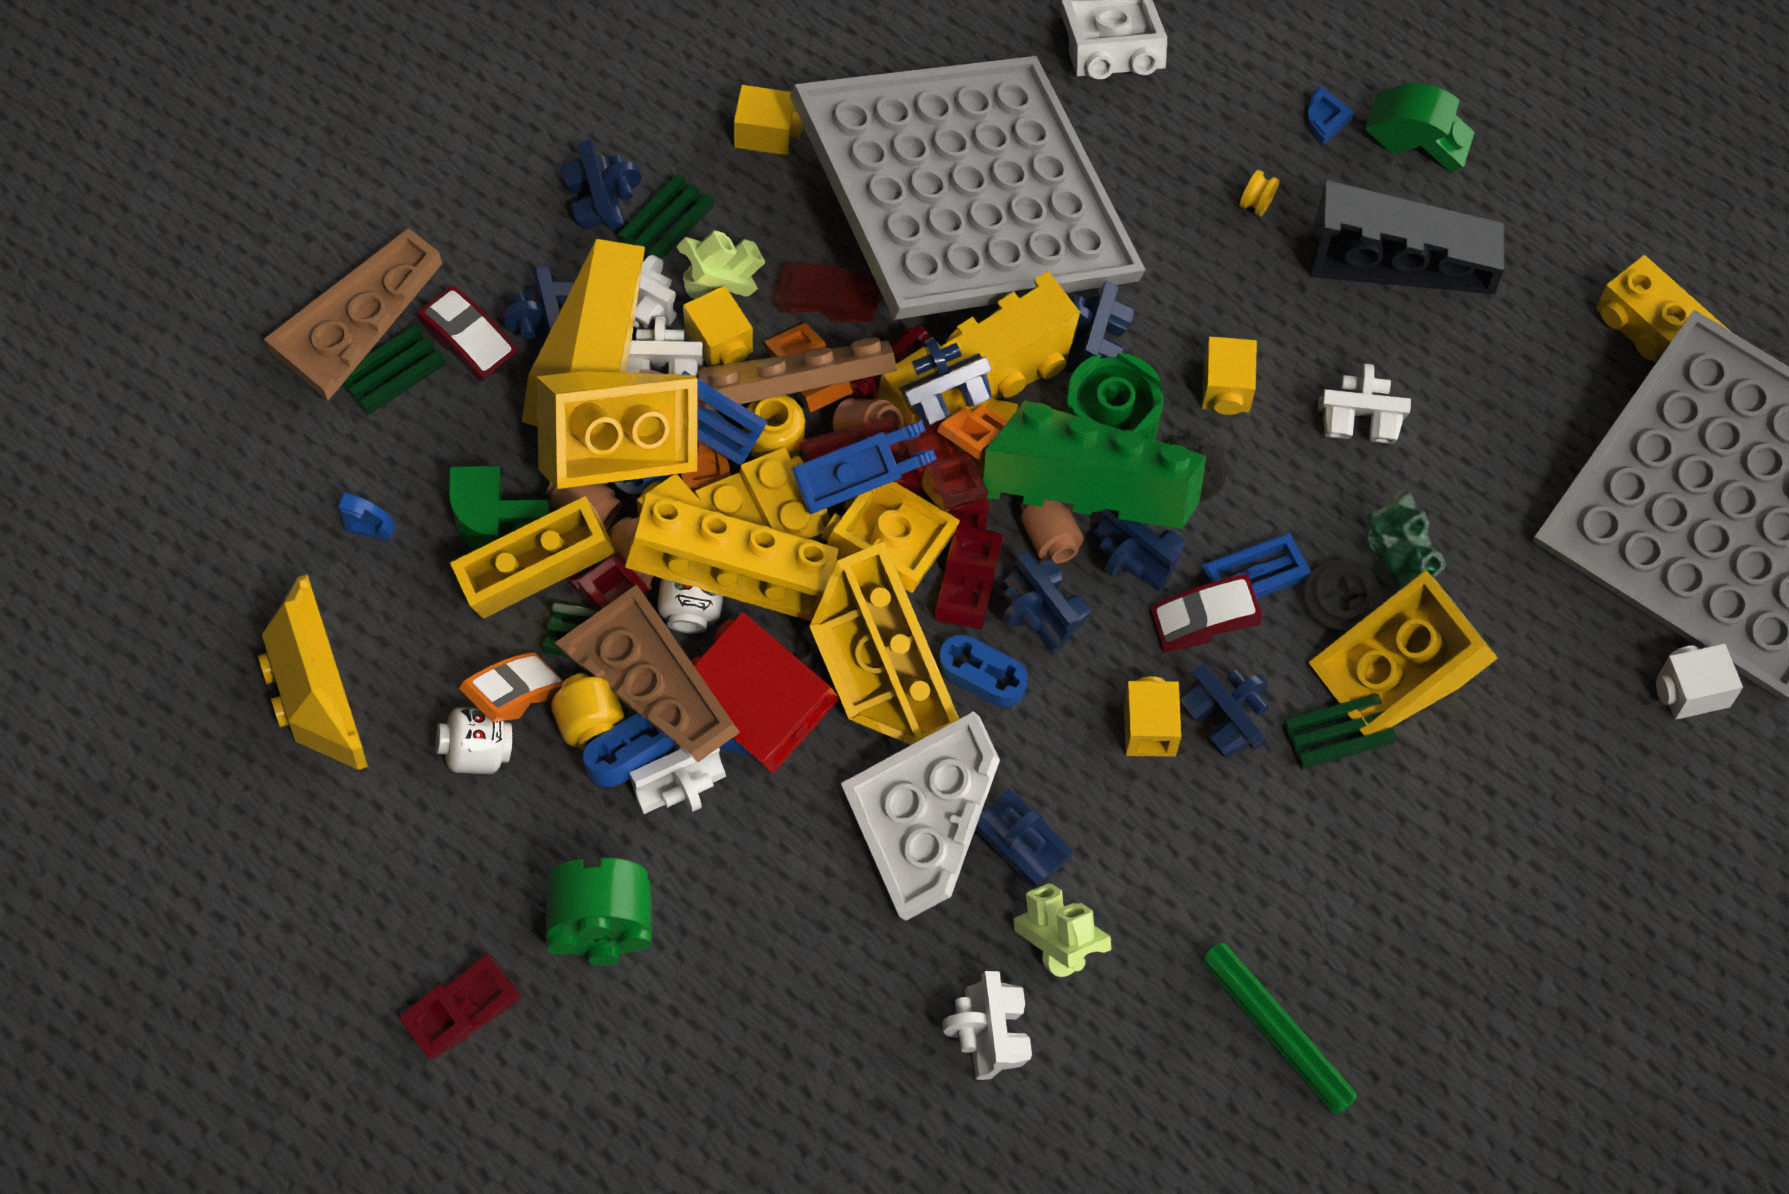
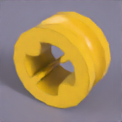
[1240,170,1279,217]

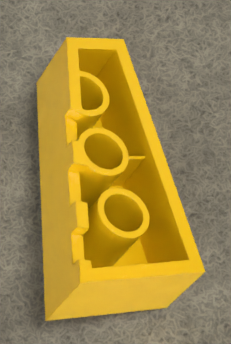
[877,270,1080,441]

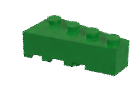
[982,400,1206,529]

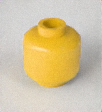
[742,395,805,458]
[551,673,625,751]

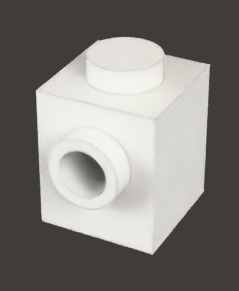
[1656,644,1743,720]

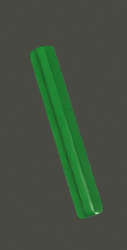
[1203,942,1357,1115]

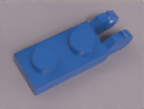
[791,420,937,514]

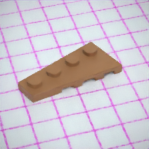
[264,228,442,401]
[698,338,897,410]
[555,585,740,762]

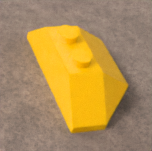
[809,541,959,745]
[258,574,368,770]

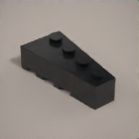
[1310,180,1504,294]

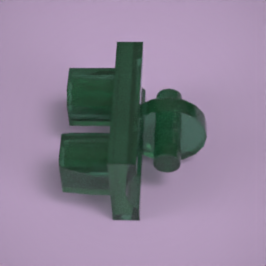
[1366,490,1446,589]

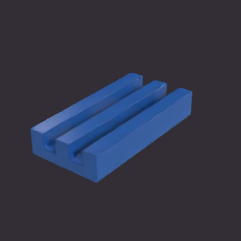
[681,371,768,466]
[1201,532,1311,599]

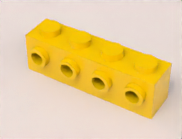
[1596,255,1730,363]
[625,492,839,621]

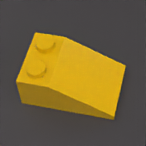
[537,371,697,489]
[1309,570,1498,736]

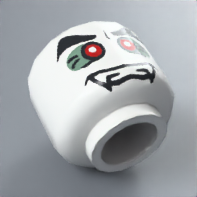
[657,578,723,634]
[436,707,512,774]

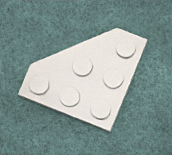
[841,711,1000,921]

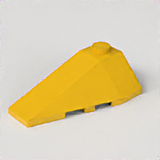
[522,239,645,427]

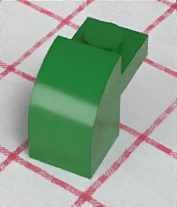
[1365,83,1475,171]
[449,466,550,550]

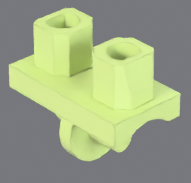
[677,230,765,299]
[1013,884,1112,977]

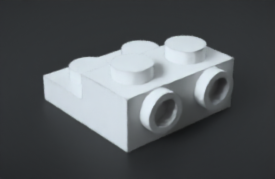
[1061,0,1167,79]

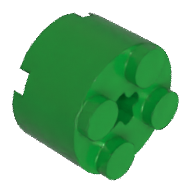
[1064,353,1164,440]
[546,858,652,966]

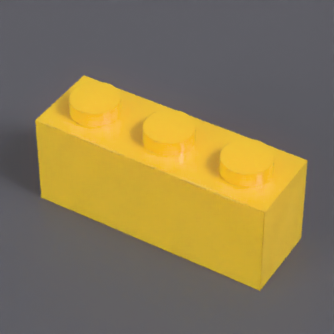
[450,496,617,619]

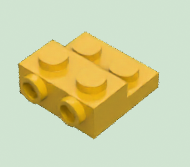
[695,447,830,544]
[821,481,960,593]

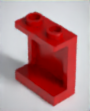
[691,612,840,774]

